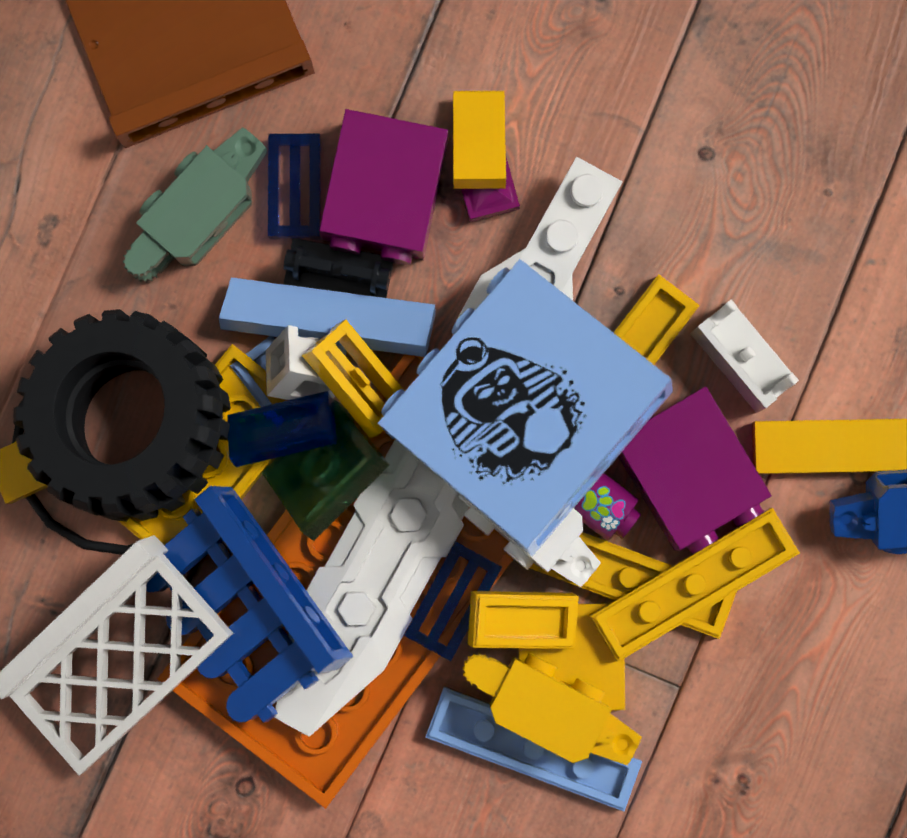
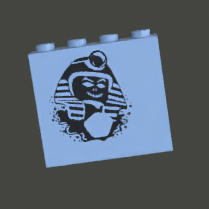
[378,259,673,557]

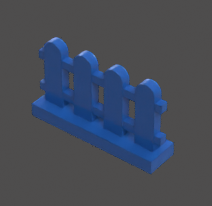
[146,486,354,723]

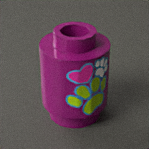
[574,473,641,541]

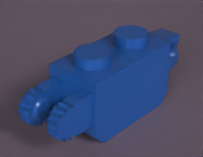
[829,469,907,554]

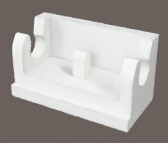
[690,299,799,413]

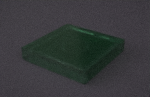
[262,399,389,541]

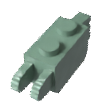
[122,127,268,283]

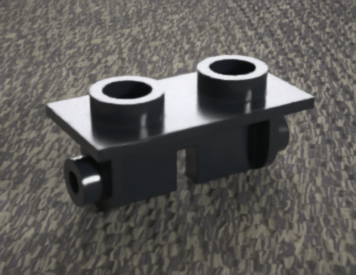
[283,238,393,298]

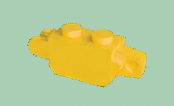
[462,652,642,766]

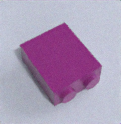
[319,109,448,265]
[618,386,772,554]

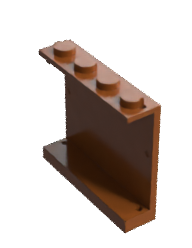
[65,0,315,148]

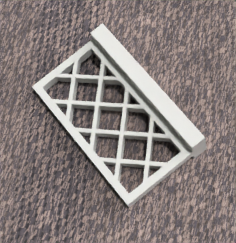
[0,535,234,776]

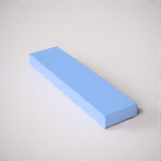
[219,277,435,357]
[426,686,642,812]

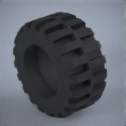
[13,309,231,522]

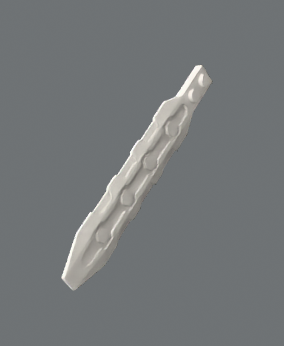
[274,156,623,737]

